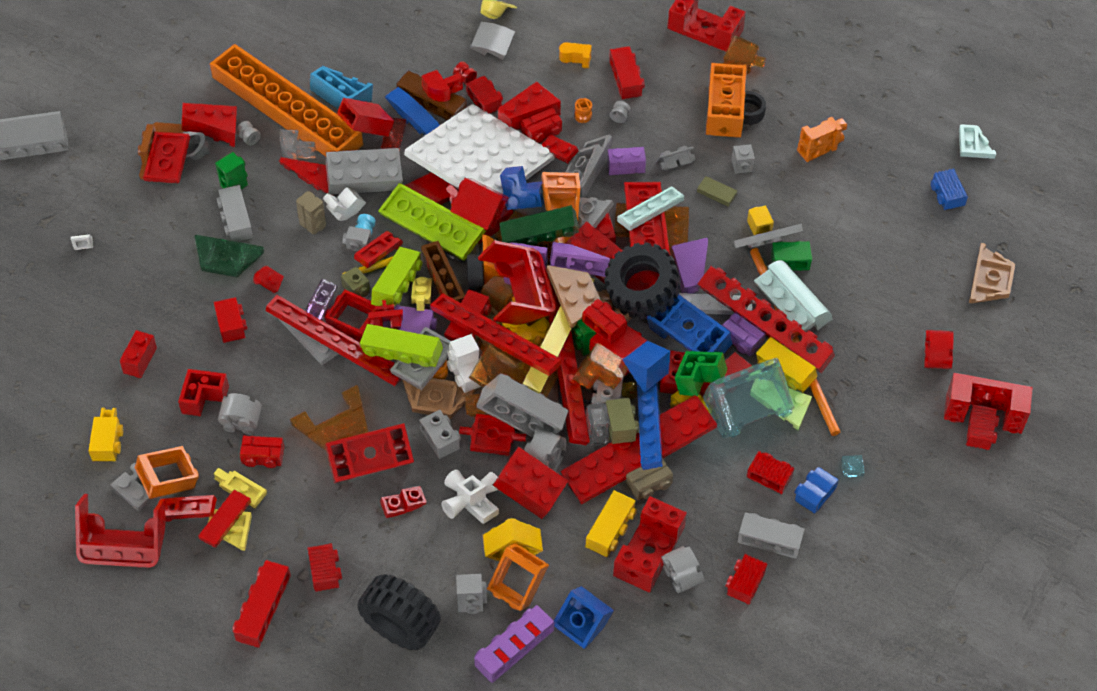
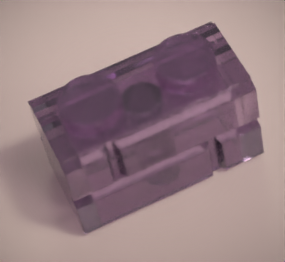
[305,279,338,320]

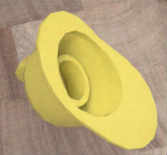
[481,0,517,19]

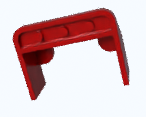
[478,240,556,325]
[75,494,166,568]

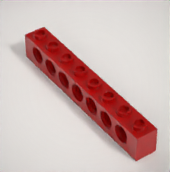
[697,266,835,373]

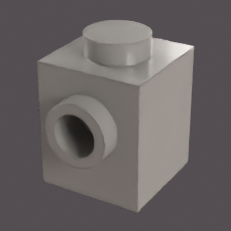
[732,144,755,174]

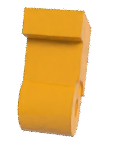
[559,42,592,68]

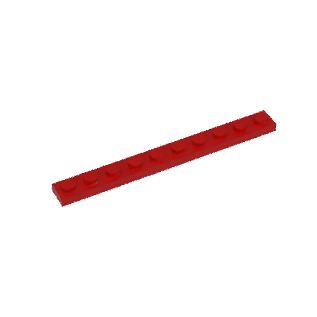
[547,274,590,446]

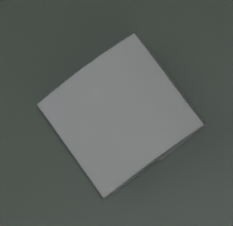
[470,22,515,60]

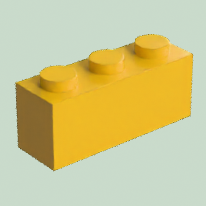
[756,337,817,393]
[586,490,637,557]

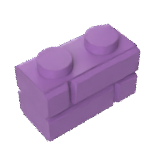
[607,147,646,175]
[722,313,765,357]

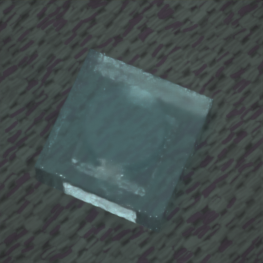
[841,455,865,477]

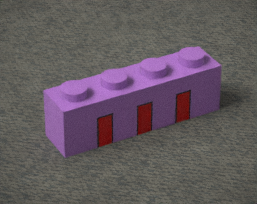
[474,605,554,683]

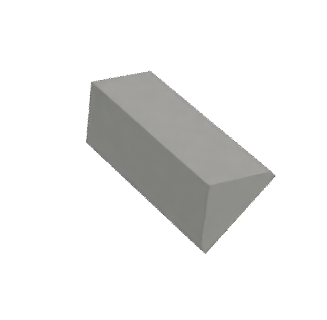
[565,134,612,198]

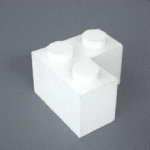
[447,334,487,393]

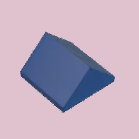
[622,341,670,392]

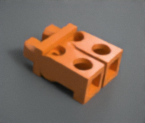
[797,117,847,162]

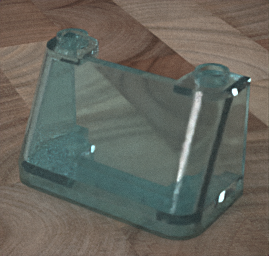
[703,358,794,438]

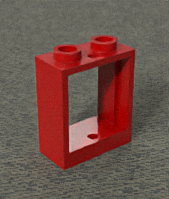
[324,289,379,343]

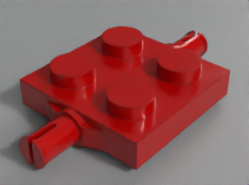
[459,414,527,456]

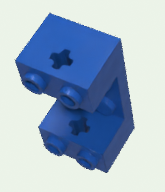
[647,295,732,354]

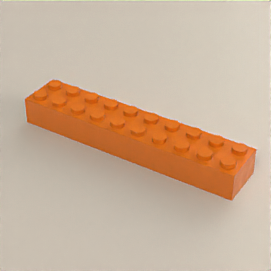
[210,44,363,157]

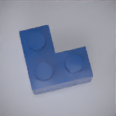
[500,166,544,210]

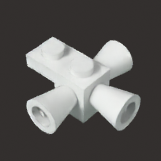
[442,470,499,524]

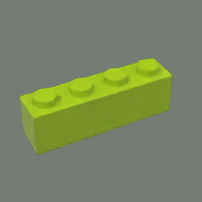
[371,247,423,308]
[360,324,443,367]

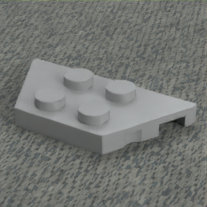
[734,224,803,248]

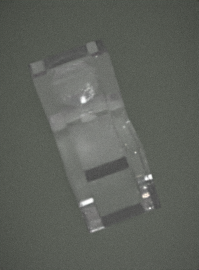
[279,130,316,160]

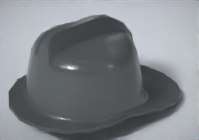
[183,132,210,161]

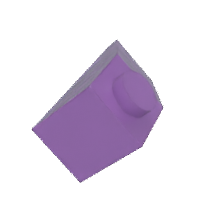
[550,242,610,277]

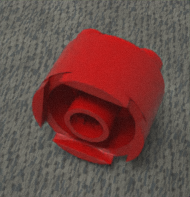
[924,330,954,369]

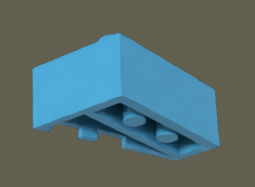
[310,66,373,109]

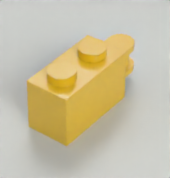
[88,408,123,461]

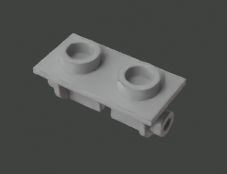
[656,146,695,171]

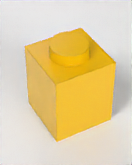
[747,205,774,235]

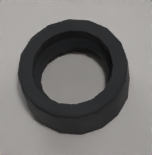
[743,91,766,125]
[467,254,483,290]

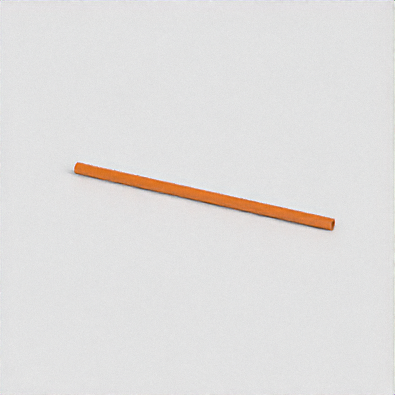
[750,248,840,436]

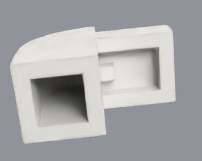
[323,187,366,221]

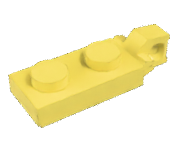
[411,277,432,311]
[213,468,267,508]

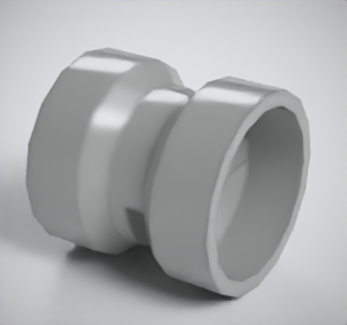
[236,121,261,146]

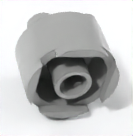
[218,393,262,435]
[524,428,566,472]
[661,544,705,594]

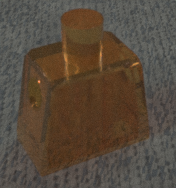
[723,35,766,74]
[481,276,514,313]

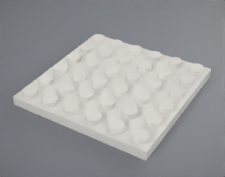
[404,104,555,194]

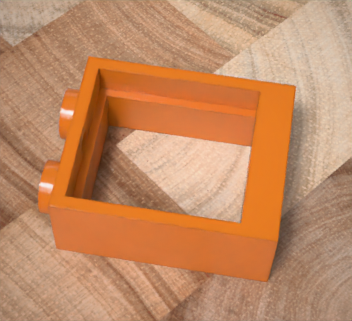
[135,446,199,499]
[487,543,549,611]

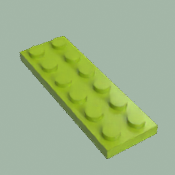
[378,183,485,261]

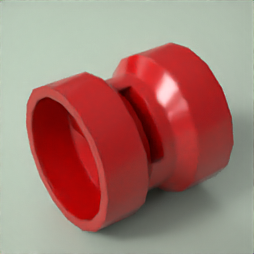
[453,61,477,85]

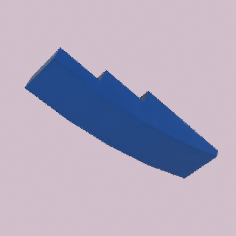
[385,87,440,136]

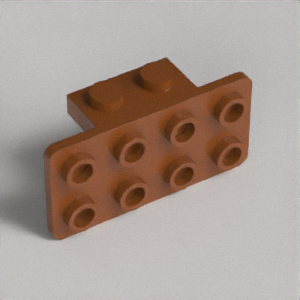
[138,122,186,180]

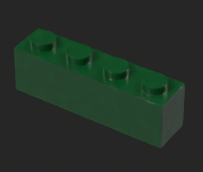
[500,205,579,246]

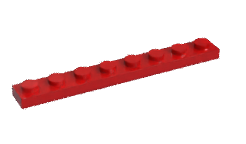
[430,293,562,376]
[265,295,401,386]

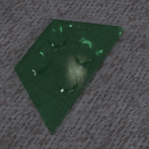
[194,234,265,277]

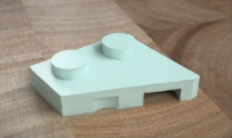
[959,124,996,159]

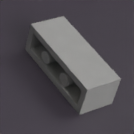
[216,185,253,243]
[737,512,804,559]

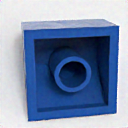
[554,586,614,649]

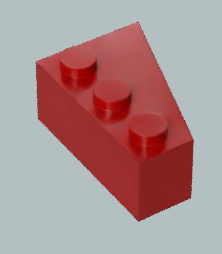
[498,81,561,130]
[182,103,237,147]

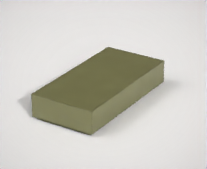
[697,176,738,207]

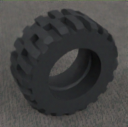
[604,243,681,319]
[357,574,441,650]

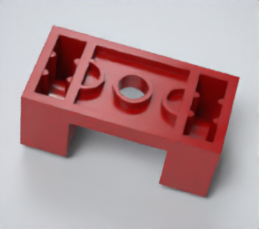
[667,0,746,53]
[944,373,1033,434]
[325,423,414,484]
[613,496,687,593]

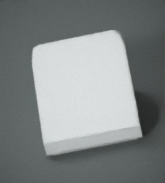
[71,234,93,250]

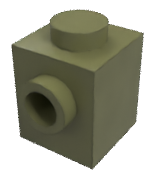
[341,267,370,297]

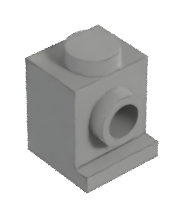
[342,226,372,251]

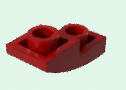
[380,486,427,518]

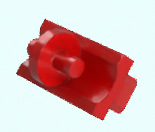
[368,299,403,330]

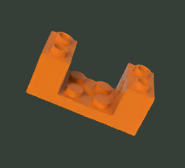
[706,63,746,138]

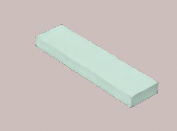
[617,186,684,231]

